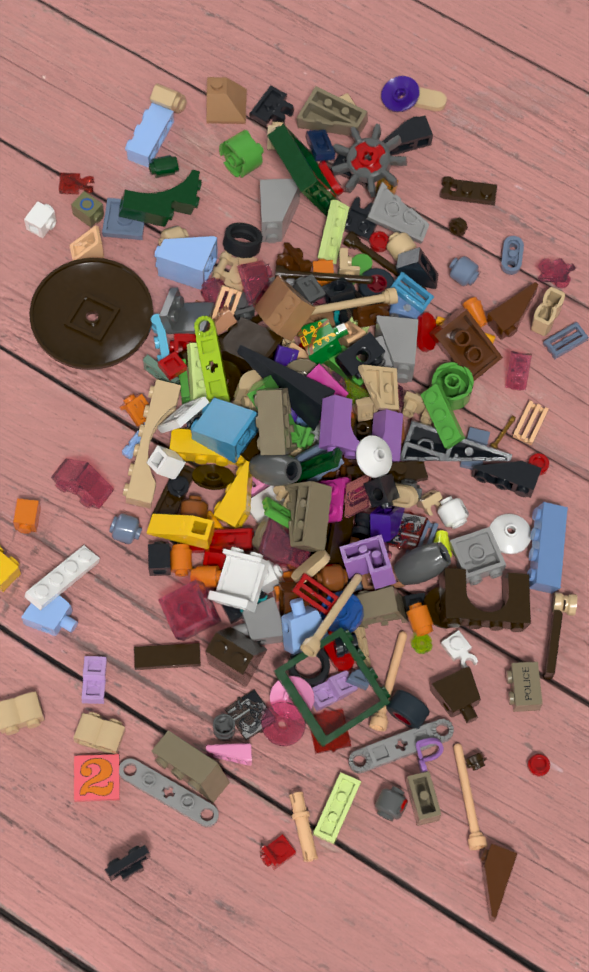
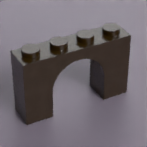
[439,568,531,632]

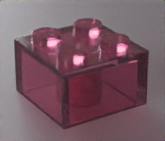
[158,580,221,641]

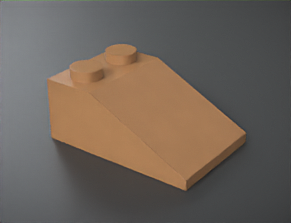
[254,275,316,341]

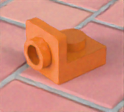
[119,394,149,427]

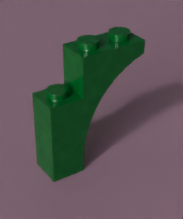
[118,170,202,227]

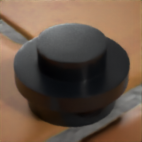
[168,476,189,497]

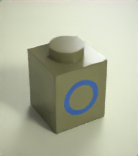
[71,191,104,228]

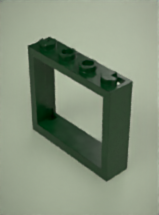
[267,124,341,217]
[273,627,391,747]

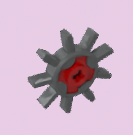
[332,124,407,197]

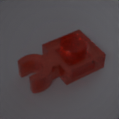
[59,173,94,195]

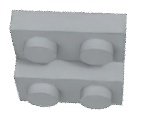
[449,527,506,586]

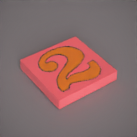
[74,754,120,802]

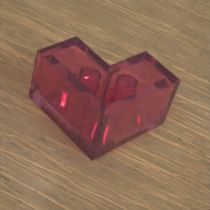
[51,458,114,509]

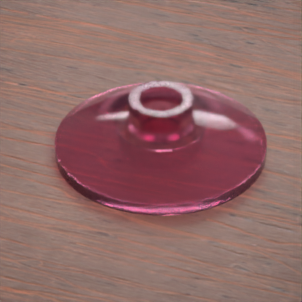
[261,702,306,747]

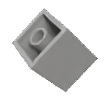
[260,179,300,243]
[375,315,419,383]

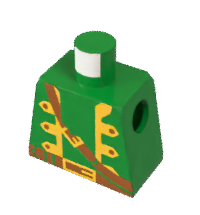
[298,318,349,365]

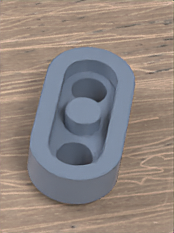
[501,236,524,275]

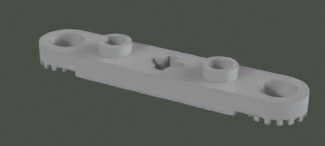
[348,719,454,774]
[119,759,219,828]

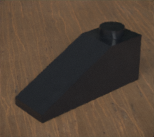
[382,115,433,156]

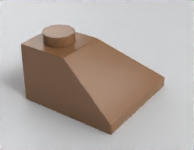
[207,77,247,124]

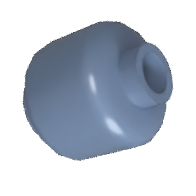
[449,256,480,286]
[109,513,142,544]

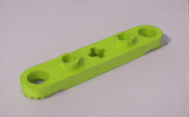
[194,316,231,403]

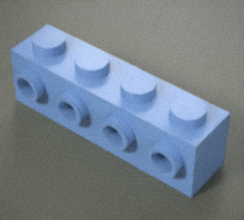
[527,502,568,594]

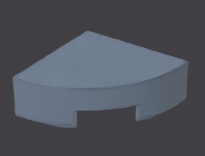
[346,667,369,690]

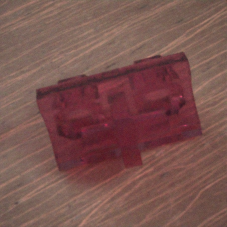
[537,258,576,288]
[505,351,532,391]

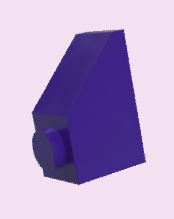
[370,506,405,542]

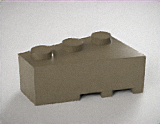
[297,86,368,136]
[254,388,298,455]
[285,481,332,552]
[152,730,230,803]

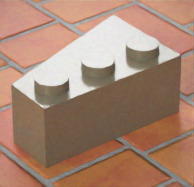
[356,585,408,629]

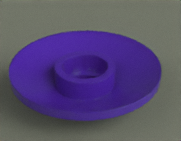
[381,76,420,112]

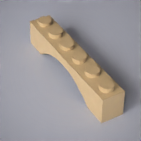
[123,379,181,509]

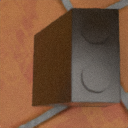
[219,317,284,375]
[205,627,268,687]

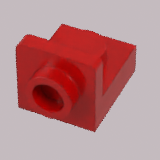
[170,334,197,354]
[260,834,296,870]

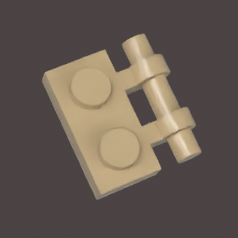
[210,250,258,293]

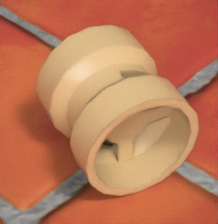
[552,592,577,616]

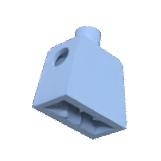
[21,595,78,636]
[281,598,329,655]

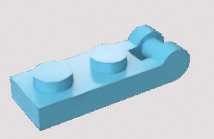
[151,314,170,361]

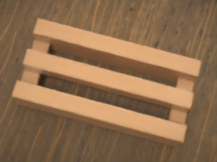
[211,285,242,330]
[513,401,549,446]

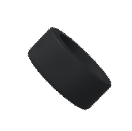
[223,223,263,258]
[288,649,330,687]

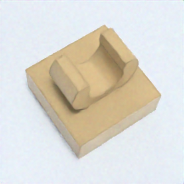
[416,490,443,516]

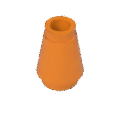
[462,297,488,328]

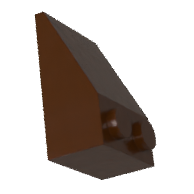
[429,308,503,381]

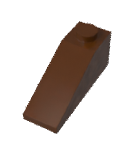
[487,282,539,340]
[480,844,518,922]

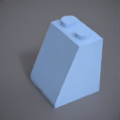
[154,236,218,291]

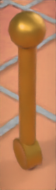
[490,415,516,449]

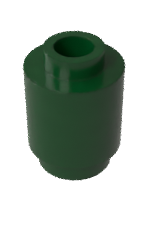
[149,155,179,178]

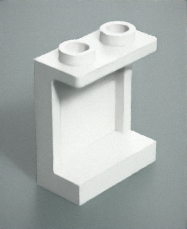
[207,547,269,613]

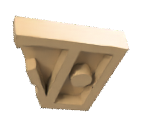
[358,365,399,411]

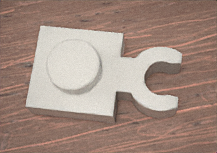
[441,630,478,669]

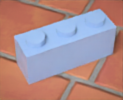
[125,103,174,168]

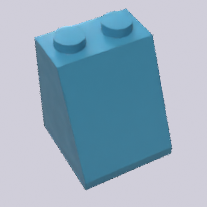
[190,398,257,463]

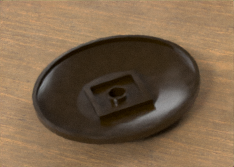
[29,258,154,370]

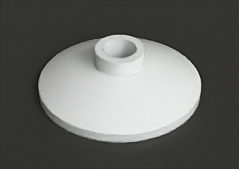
[356,436,392,478]
[490,514,531,554]

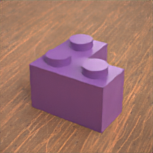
[340,535,396,589]

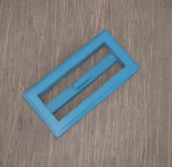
[390,272,434,313]

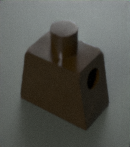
[430,666,481,724]

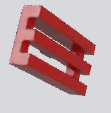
[291,573,339,616]

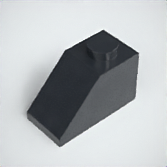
[396,247,438,289]

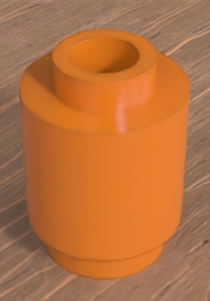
[170,544,192,577]
[190,566,222,588]
[406,603,434,637]

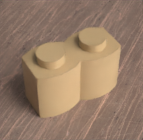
[150,84,187,113]
[531,287,565,336]
[0,692,45,735]
[74,712,126,755]

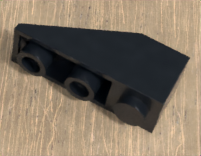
[471,461,542,498]

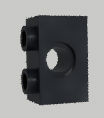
[335,332,386,381]

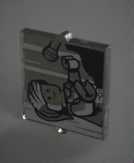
[224,689,276,741]

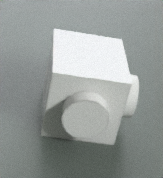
[24,202,57,238]
[147,445,186,480]
[262,560,285,594]

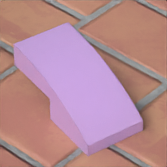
[81,656,107,704]
[312,670,358,711]

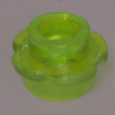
[411,635,433,654]

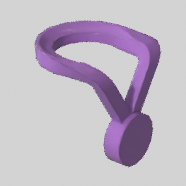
[416,738,444,773]

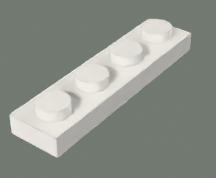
[25,545,100,611]

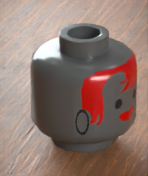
[375,786,408,822]

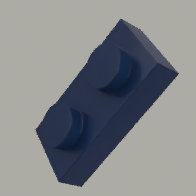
[306,129,335,161]

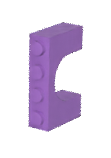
[319,395,403,463]

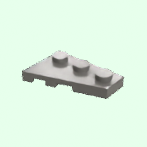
[367,182,430,244]

